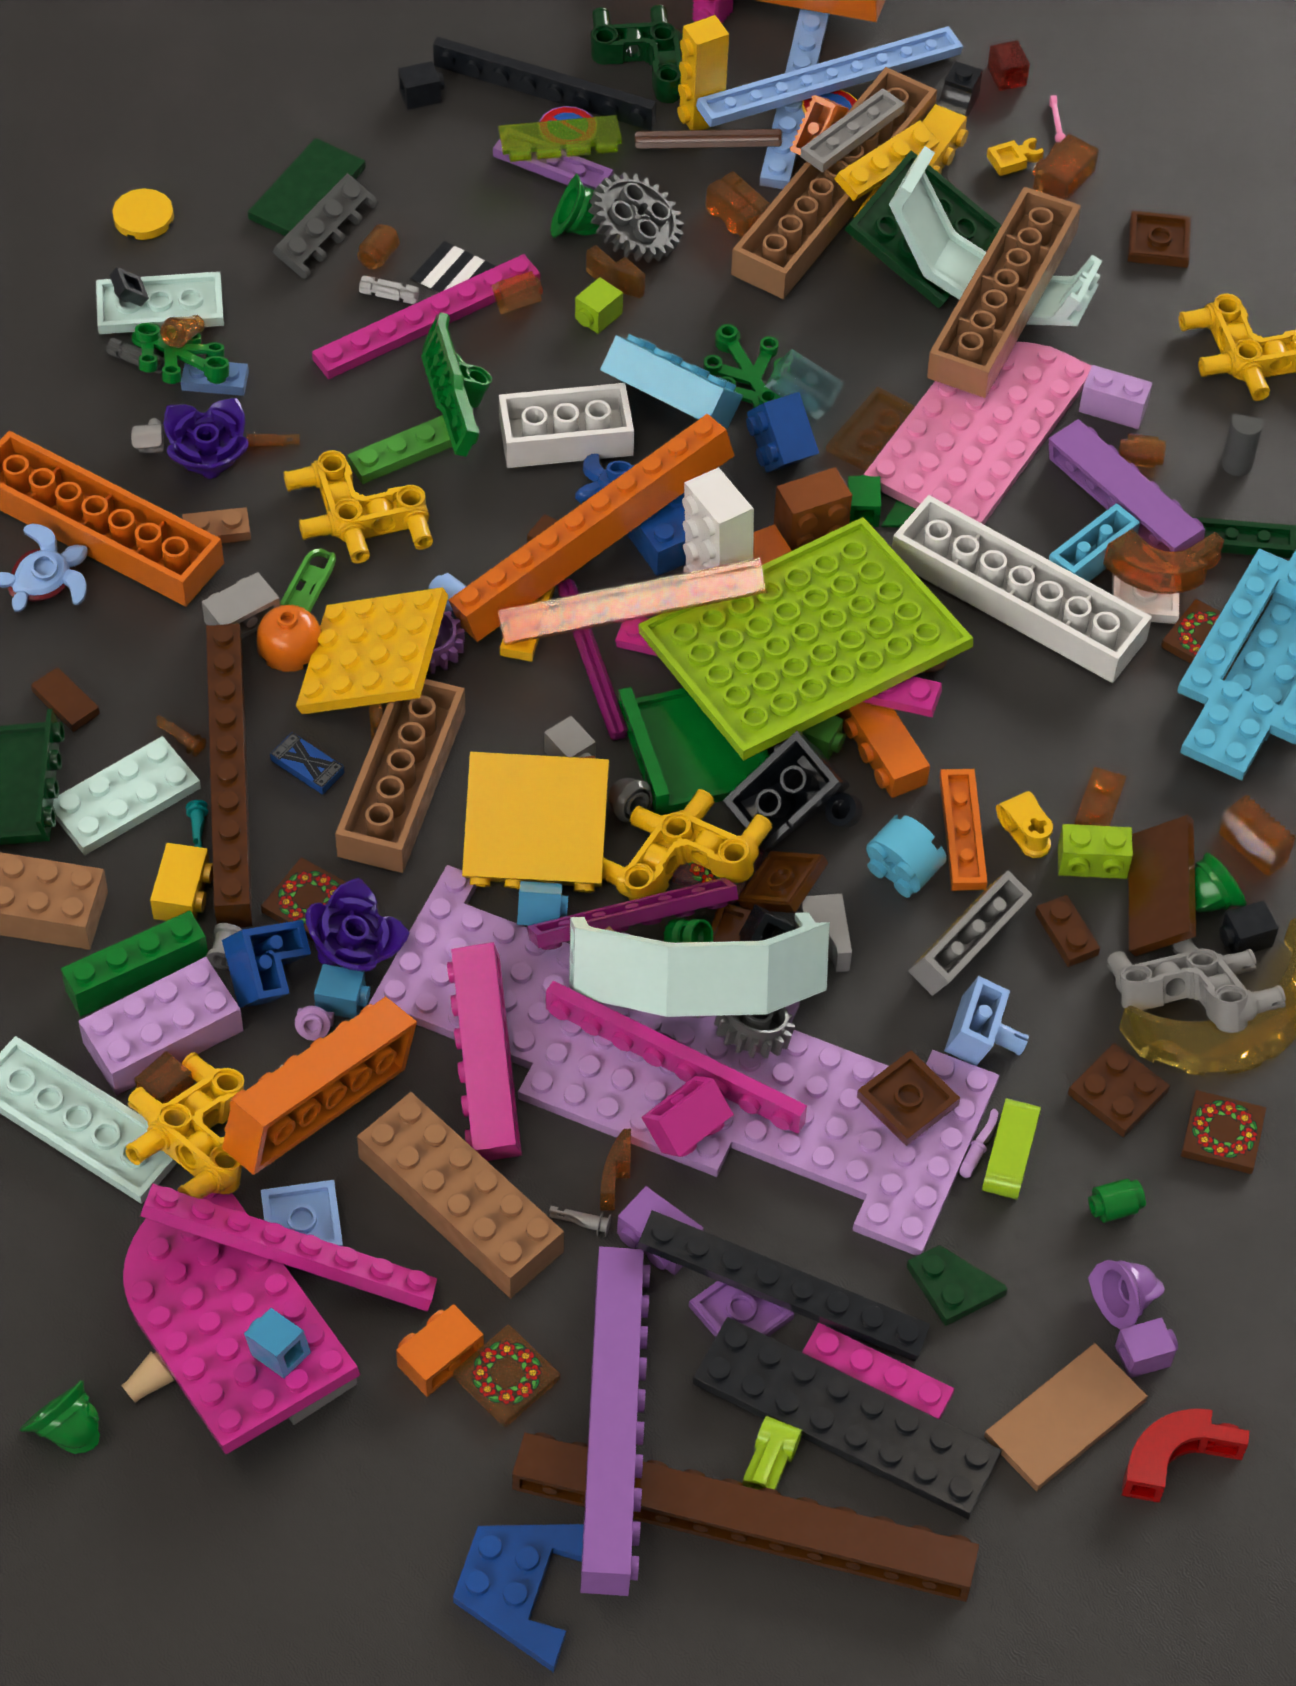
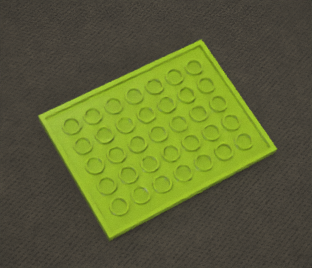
[638,517,973,760]

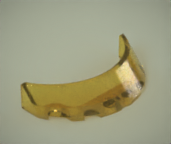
[1119,918,1296,1076]

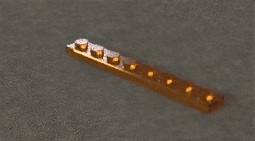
[498,558,767,645]

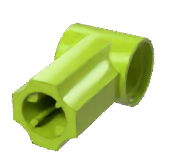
[742,1416,803,1490]

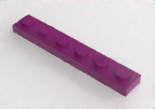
[527,877,738,950]

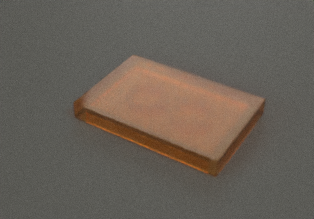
[826,386,915,472]

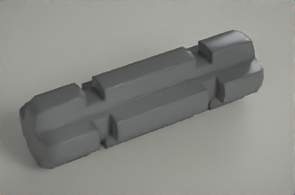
[106,338,165,374]

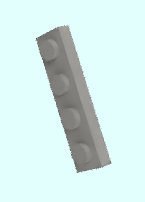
[800,88,905,173]

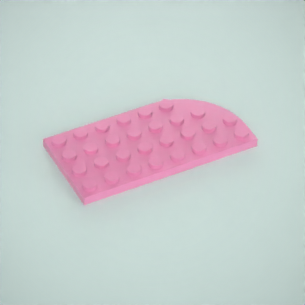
[864,342,1092,525]

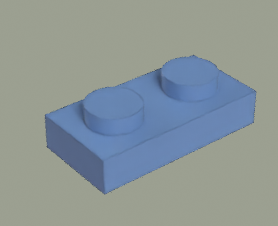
[181,362,249,396]

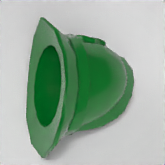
[550,174,600,239]
[1195,852,1247,913]
[19,1379,100,1454]

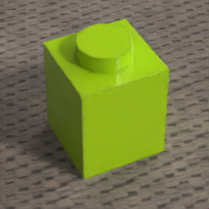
[575,277,623,334]

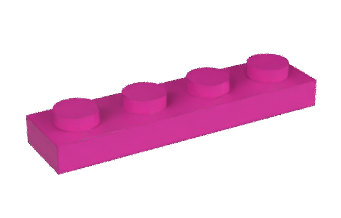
[802,1323,955,1420]

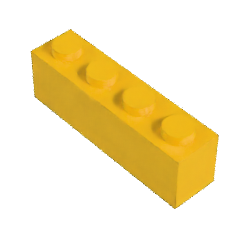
[677,15,729,130]

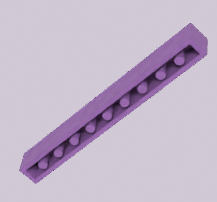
[580,1246,650,1596]

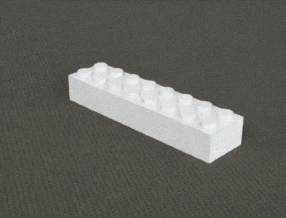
[892,495,1152,683]

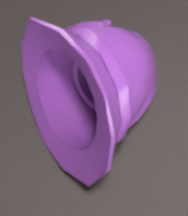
[1088,1259,1165,1329]

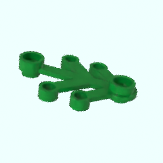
[132,323,229,384]
[703,324,792,408]

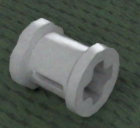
[206,923,242,970]

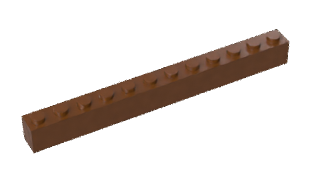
[512,1432,979,1602]

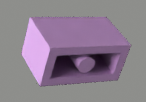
[1079,365,1153,430]

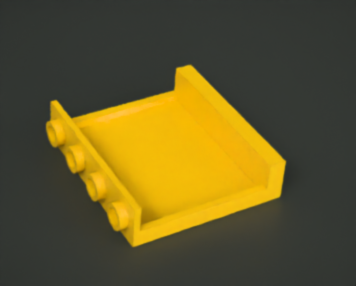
[462,752,609,893]

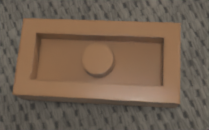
[182,507,251,543]

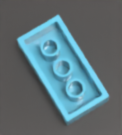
[600,334,743,429]

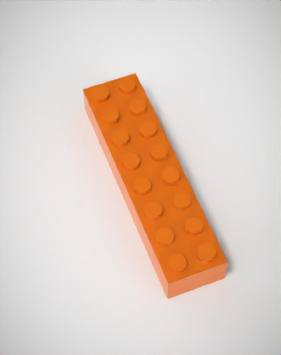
[0,430,224,607]

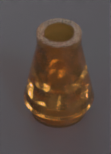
[160,315,204,348]

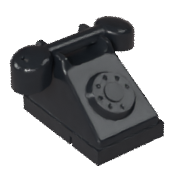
[723,731,863,852]

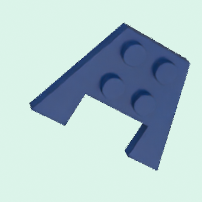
[453,1524,584,1673]

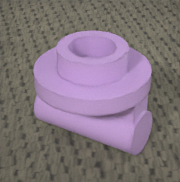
[295,1006,334,1041]

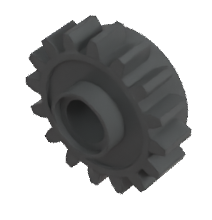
[714,1007,795,1059]

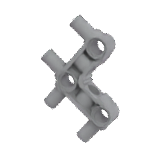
[1107,938,1286,1033]

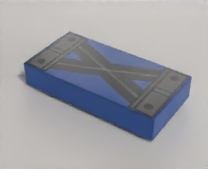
[270,732,345,795]

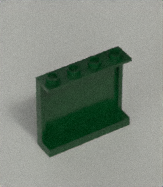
[0,709,65,845]

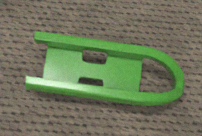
[280,548,336,612]

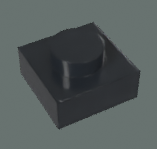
[109,267,149,306]

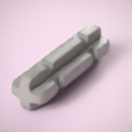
[359,275,419,304]

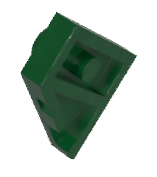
[907,1245,1008,1326]

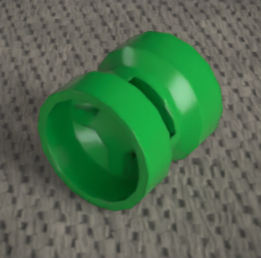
[664,918,713,943]

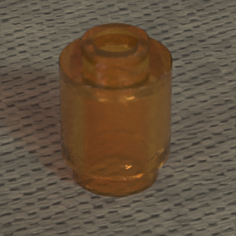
[357,224,400,269]
[1119,433,1166,468]

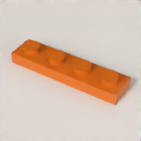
[939,769,988,891]

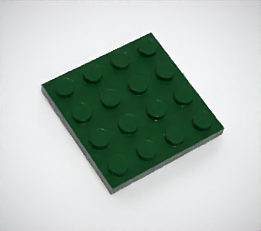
[844,150,1002,308]

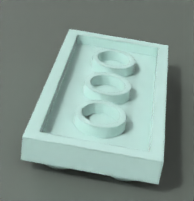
[96,272,224,334]
[53,736,201,855]

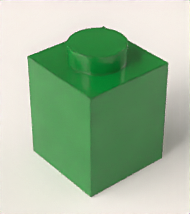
[847,475,881,527]

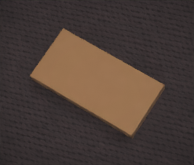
[984,1343,1148,1492]

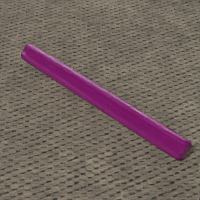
[558,579,628,740]

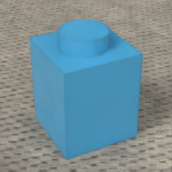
[517,881,568,926]
[314,964,370,1019]
[244,1308,311,1378]

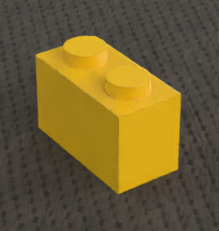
[150,843,213,921]

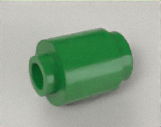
[1088,1178,1146,1223]

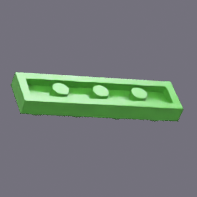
[347,415,452,484]

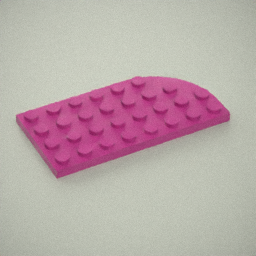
[123,1191,360,1455]

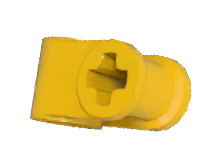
[996,791,1053,858]

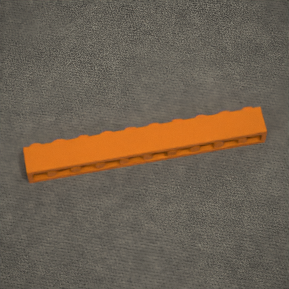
[448,414,735,642]
[753,524,930,798]

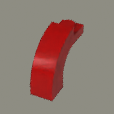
[1121,1409,1250,1503]

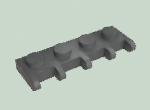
[272,173,378,279]

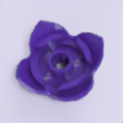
[163,398,249,479]
[305,878,410,972]

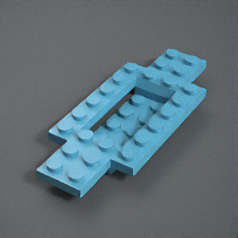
[1177,548,1296,781]

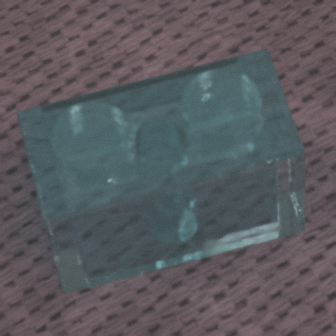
[765,349,844,420]

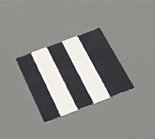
[410,241,496,293]

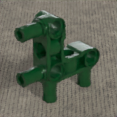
[590,4,683,103]

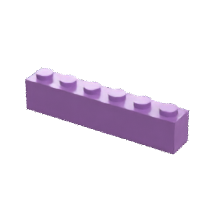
[1049,419,1205,569]

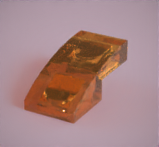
[586,245,645,298]
[600,1128,631,1211]

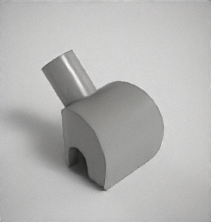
[131,418,164,453]

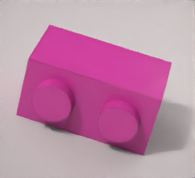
[641,1076,734,1157]

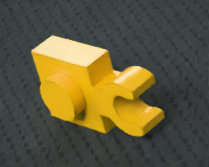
[986,138,1044,176]

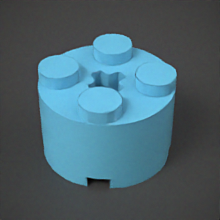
[866,815,946,898]

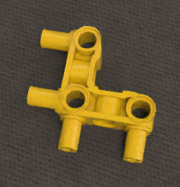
[1178,293,1296,401]
[283,450,433,564]
[602,789,772,901]
[125,1052,244,1199]

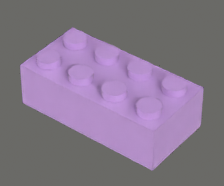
[78,957,243,1096]

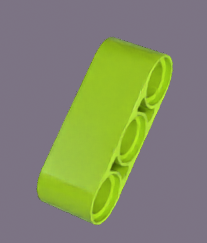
[982,1098,1041,1200]

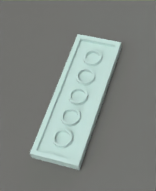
[0,1036,177,1204]

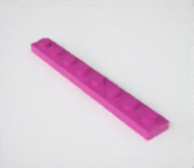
[312,254,540,380]
[546,980,807,1134]
[140,1183,437,1312]

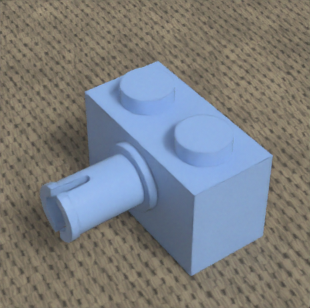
[944,976,1029,1066]

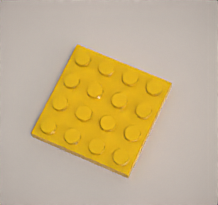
[296,587,448,714]

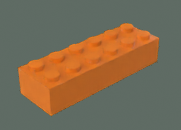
[222,996,417,1175]

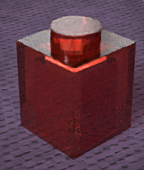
[987,40,1030,91]

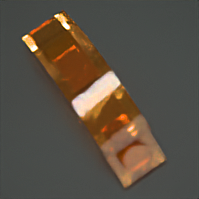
[1103,529,1224,594]

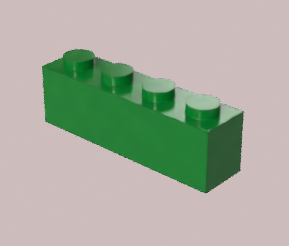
[61,910,208,1017]

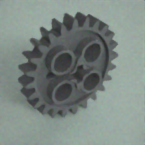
[588,172,684,263]

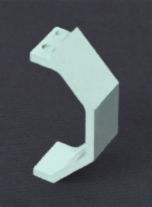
[889,146,1102,326]
[569,912,830,1017]

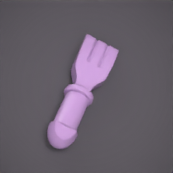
[959,1109,998,1178]

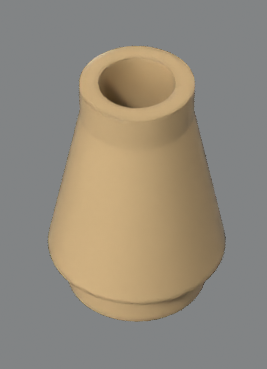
[121,1352,175,1403]

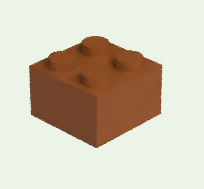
[773,467,852,551]

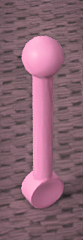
[1049,95,1066,144]

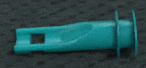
[185,800,209,848]

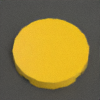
[112,188,174,240]

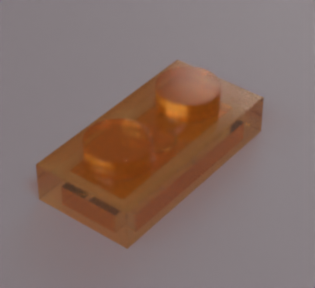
[1075,766,1127,826]

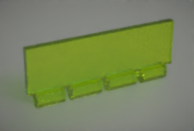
[498,115,622,162]

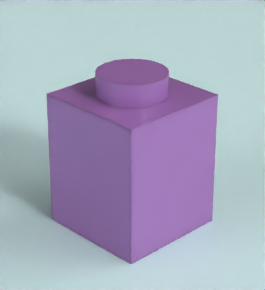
[1115,1317,1178,1378]

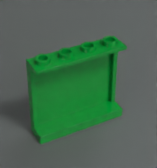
[618,687,769,815]

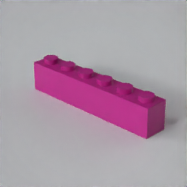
[447,942,522,1161]

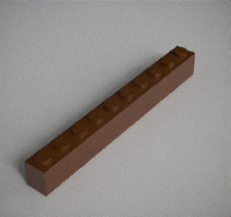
[206,624,253,927]

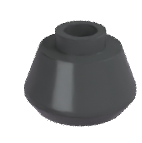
[608,778,653,822]

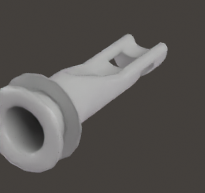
[549,1206,611,1237]

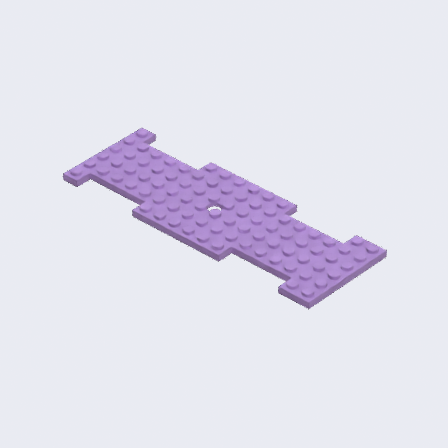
[369,865,999,1256]

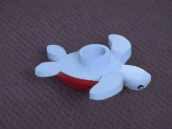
[0,523,88,612]

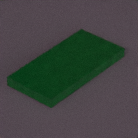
[248,138,366,236]

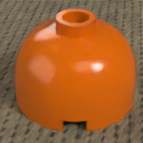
[257,605,322,672]

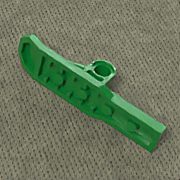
[421,312,492,457]

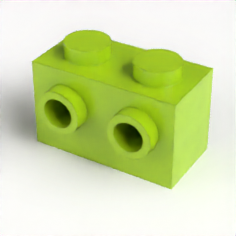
[1058,824,1133,879]

